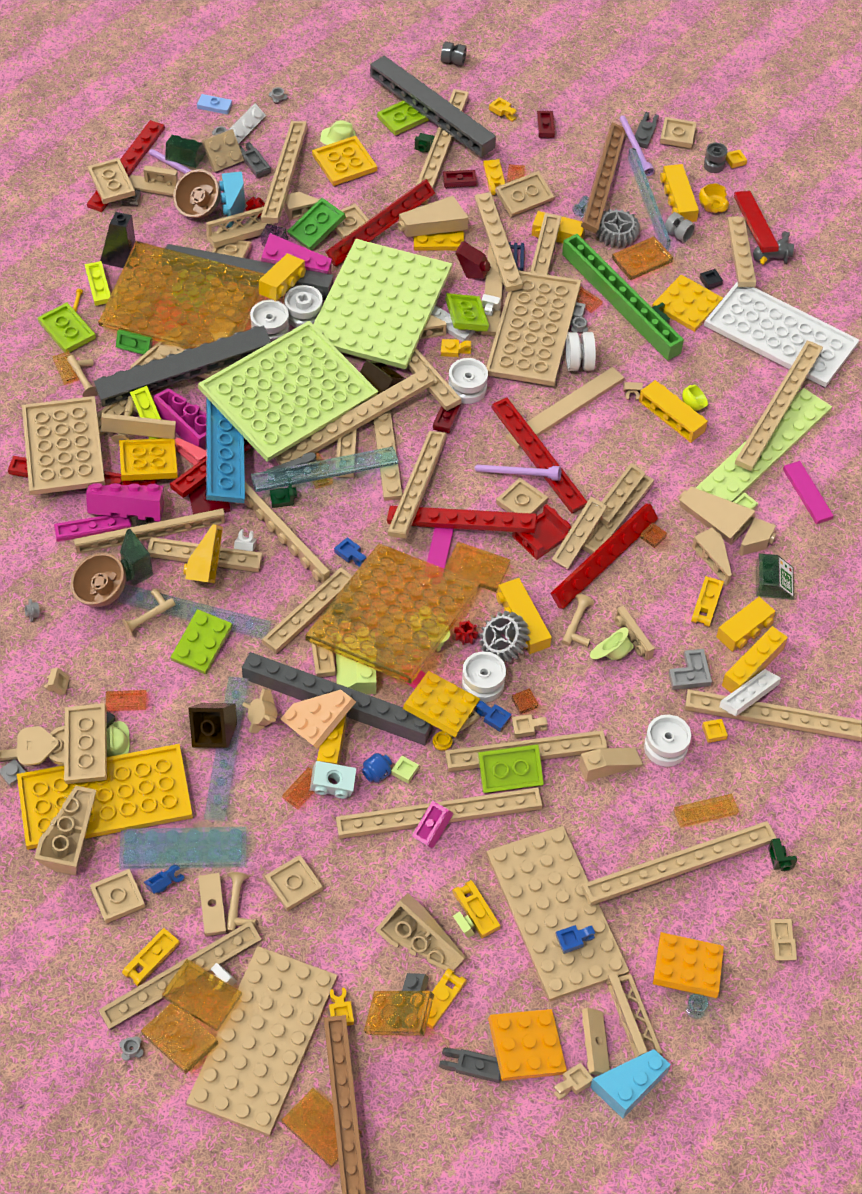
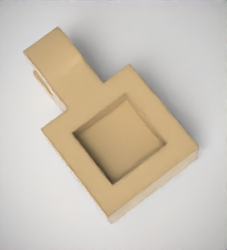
[512,714,548,738]
[554,1063,593,1100]

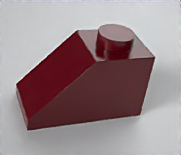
[455,241,491,279]

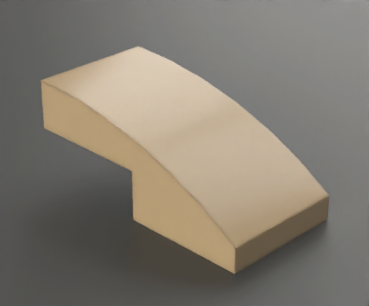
[769,919,797,961]

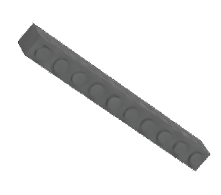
[370,56,496,157]
[162,244,333,300]
[94,325,271,407]
[242,652,433,746]

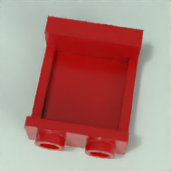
[512,504,571,560]

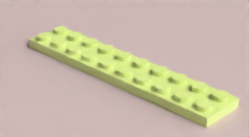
[696,388,832,502]

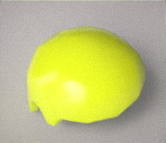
[682,385,708,411]

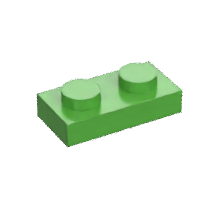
[116,329,153,355]

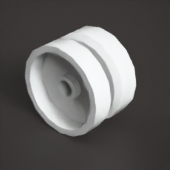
[284,285,323,328]
[250,300,289,342]
[566,332,596,371]
[448,358,488,404]
[461,651,506,703]
[644,715,691,767]

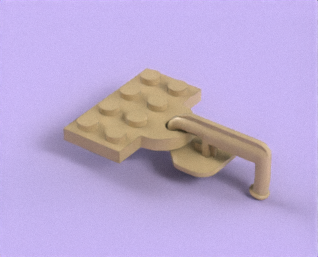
[0,703,107,784]

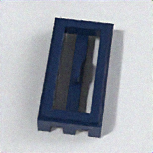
[508,242,524,271]

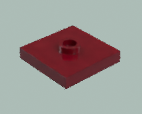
[189,482,230,515]

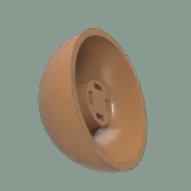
[173,169,221,218]
[70,553,126,607]

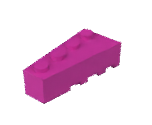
[261,233,332,274]
[154,388,206,450]
[86,483,164,522]

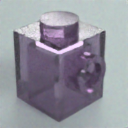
[261,224,288,247]

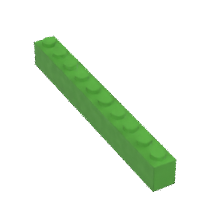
[562,234,684,361]

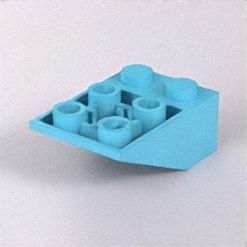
[219,171,245,228]

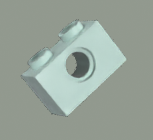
[310,761,356,799]

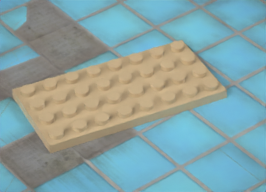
[486,270,581,386]
[486,826,629,1002]
[186,946,337,1137]

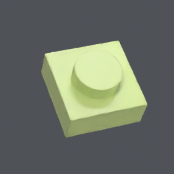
[391,756,419,784]
[453,911,475,938]

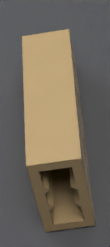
[398,196,468,237]
[679,487,755,545]

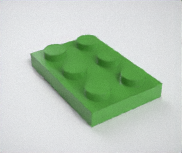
[287,198,346,250]

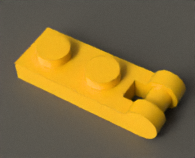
[483,159,505,195]
[691,576,724,627]
[452,880,501,938]
[122,928,180,987]
[416,968,467,1029]

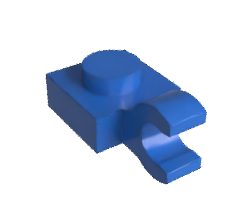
[334,537,367,569]
[475,701,512,732]
[144,865,185,894]
[555,925,595,954]

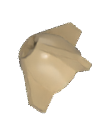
[243,688,278,734]

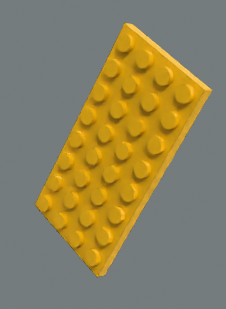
[17,744,193,850]

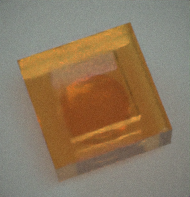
[640,523,667,548]
[511,688,538,715]

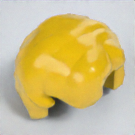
[699,183,729,213]

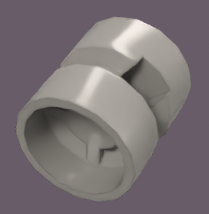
[664,212,695,243]

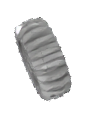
[596,209,640,249]
[479,611,530,663]

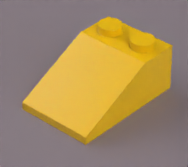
[183,524,223,583]

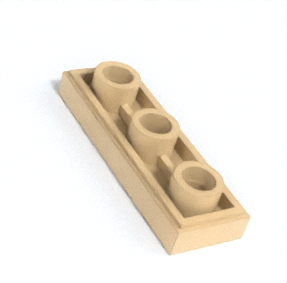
[614,606,654,661]
[198,873,227,937]
[582,1007,610,1076]

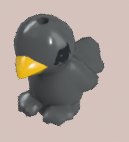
[753,231,794,265]

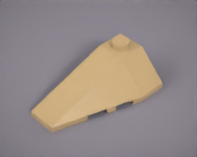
[375,893,465,971]

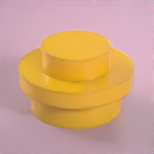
[432,731,453,751]

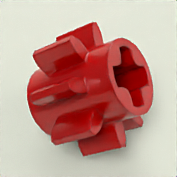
[245,197,265,218]
[454,620,478,645]

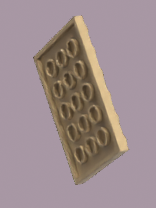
[22,396,105,495]

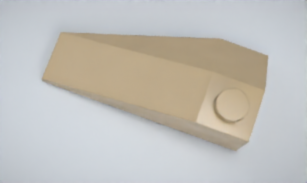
[34,786,96,876]

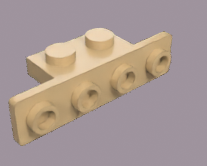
[129,165,178,196]

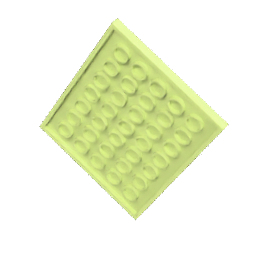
[313,239,452,369]
[198,321,378,462]

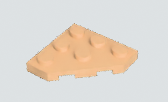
[281,690,356,749]

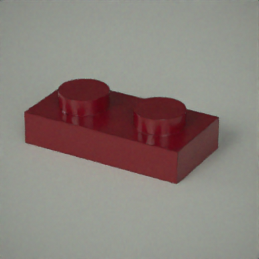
[537,111,555,138]
[443,170,477,188]
[433,404,461,433]

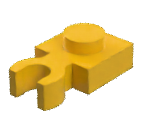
[329,987,354,1026]

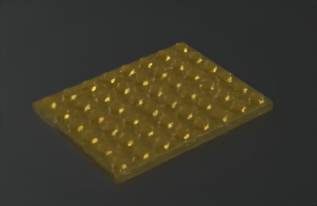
[98,241,265,349]
[305,543,480,684]

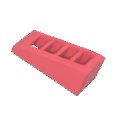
[175,438,206,466]

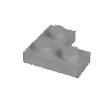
[669,649,712,690]

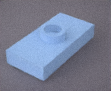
[197,94,232,115]

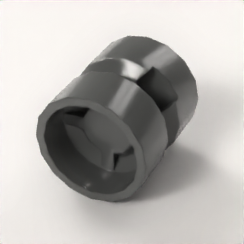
[441,41,467,66]
[704,142,728,173]

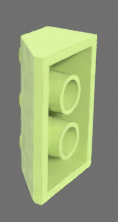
[336,632,376,694]

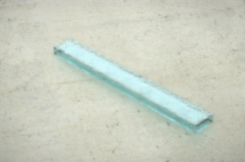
[628,148,671,253]
[251,447,398,492]
[118,584,271,639]
[204,677,249,821]

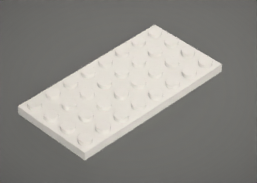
[704,282,859,388]

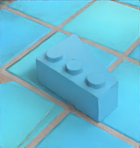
[590,1049,671,1118]

